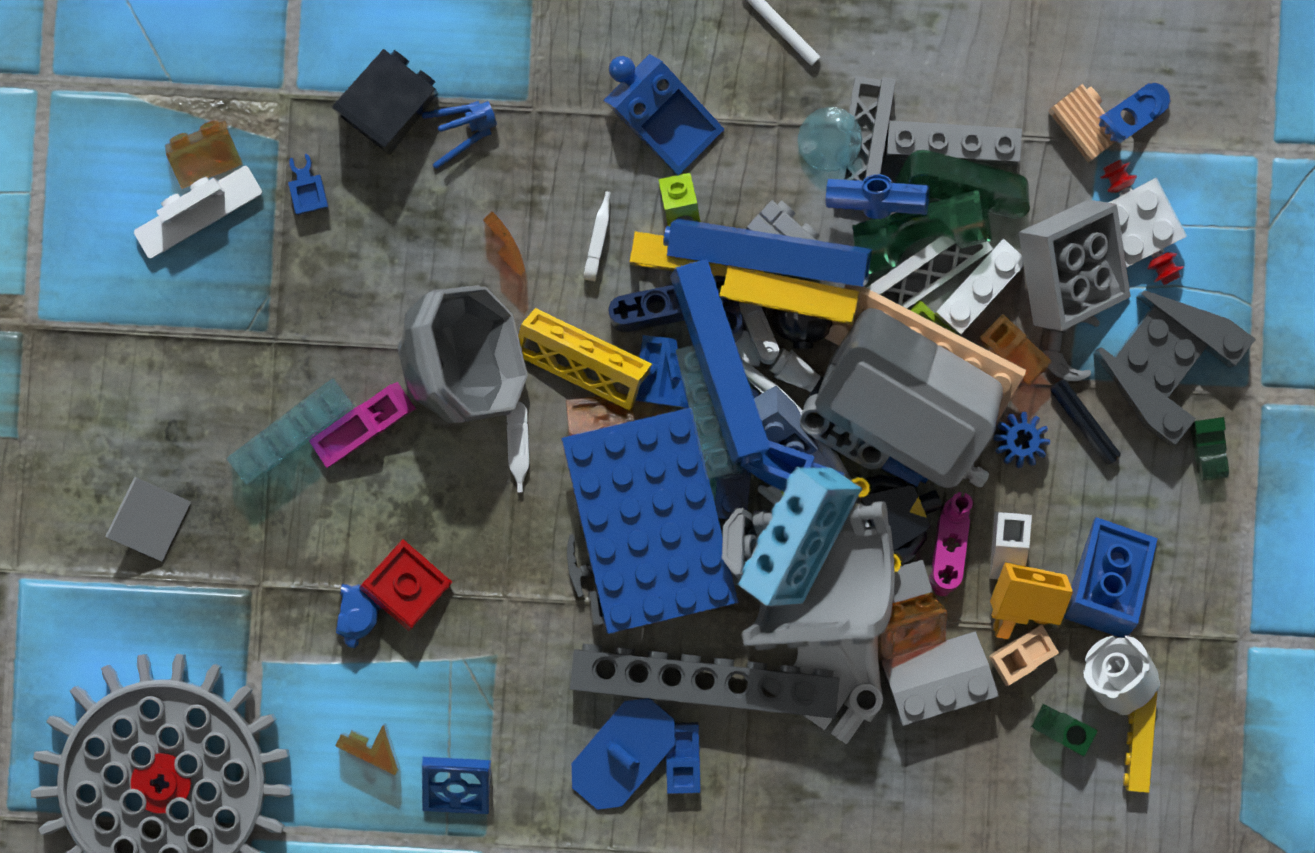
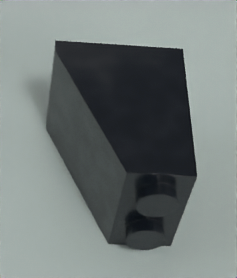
[332,49,438,155]

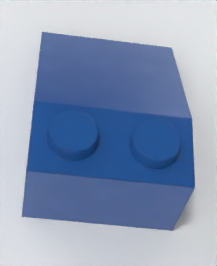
[1063,517,1158,638]

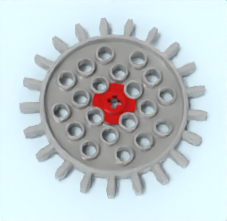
[31,654,292,853]

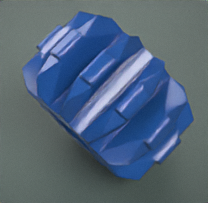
[993,412,1050,468]

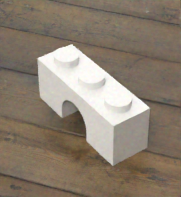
[934,239,1024,335]

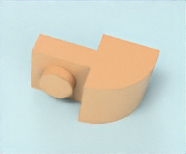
[989,625,1059,686]

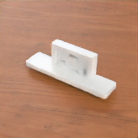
[134,166,263,259]

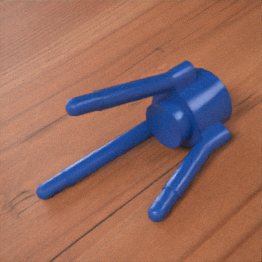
[422,101,497,169]

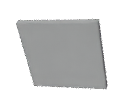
[105,477,191,561]

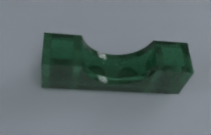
[852,190,992,274]

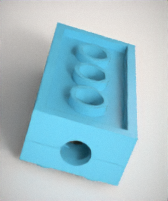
[738,468,862,606]

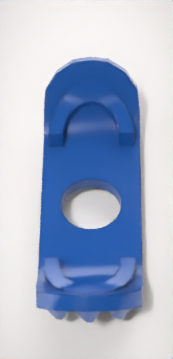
[1098,83,1171,144]

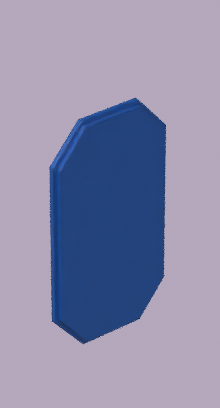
[571,698,675,810]

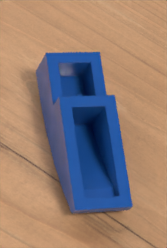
[741,440,844,492]

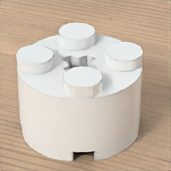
[1084,636,1160,715]

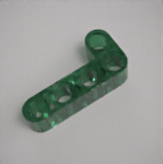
[895,150,1030,219]

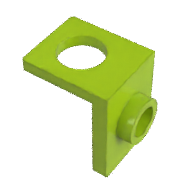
[659,173,701,227]

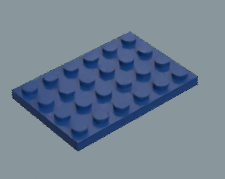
[561,407,738,634]

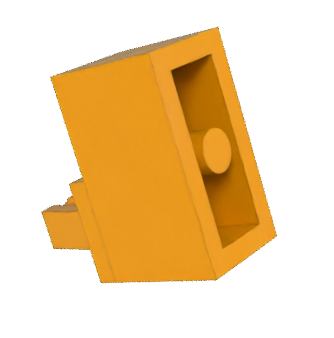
[990,562,1073,639]

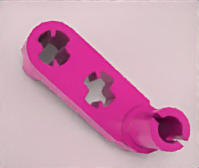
[929,492,973,596]

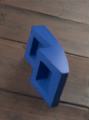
[666,722,700,794]

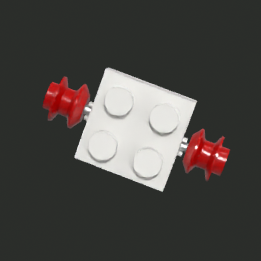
[1100,159,1187,285]

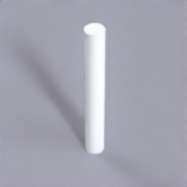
[746,0,820,66]

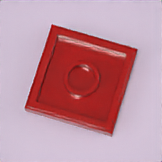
[359,539,453,631]

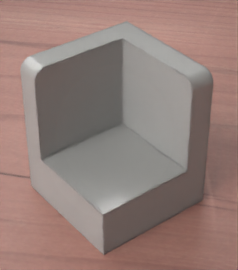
[893,560,932,603]

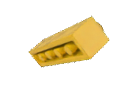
[1123,690,1158,793]

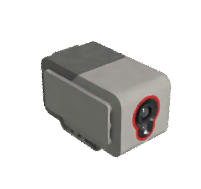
[800,308,1003,488]

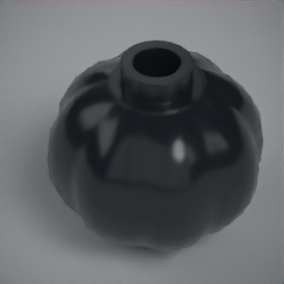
[772,309,833,349]

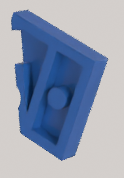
[635,335,690,408]

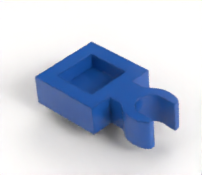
[288,154,329,215]

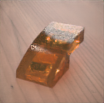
[483,211,527,278]

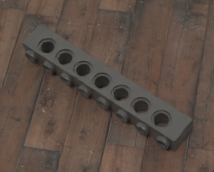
[570,643,840,719]

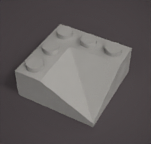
[1019,200,1131,331]

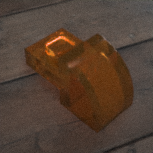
[980,314,1052,386]

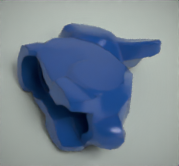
[336,584,381,648]

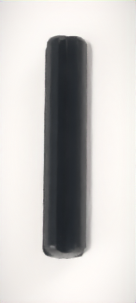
[1050,379,1121,465]

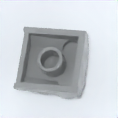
[722,508,758,586]

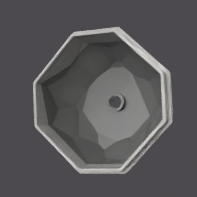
[398,285,528,423]

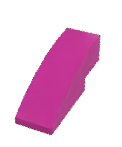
[309,382,416,468]

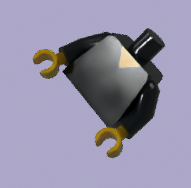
[850,475,943,573]

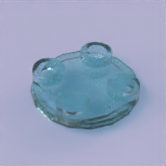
[797,107,863,172]

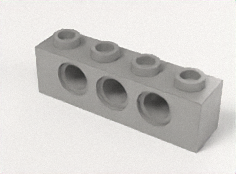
[885,121,1022,166]

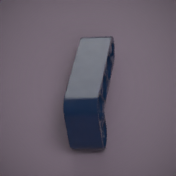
[609,276,743,342]

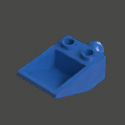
[603,54,725,176]

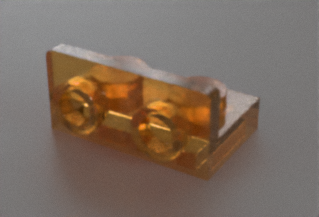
[165,120,243,189]
[566,393,634,436]
[881,593,947,660]

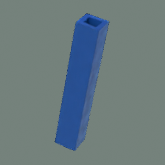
[663,218,872,287]
[670,259,770,466]

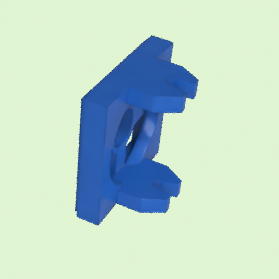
[422,757,491,814]

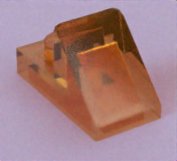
[335,723,400,775]

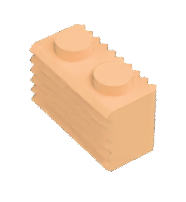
[1048,84,1116,163]

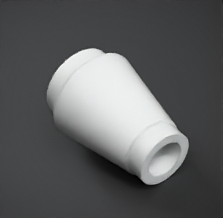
[769,348,820,392]

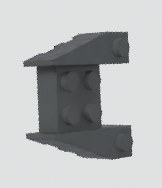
[1094,290,1256,446]

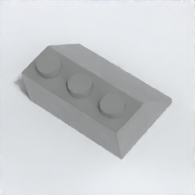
[881,631,999,726]

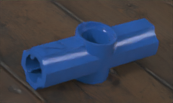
[825,174,929,219]

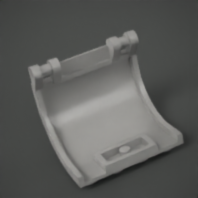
[743,502,894,650]

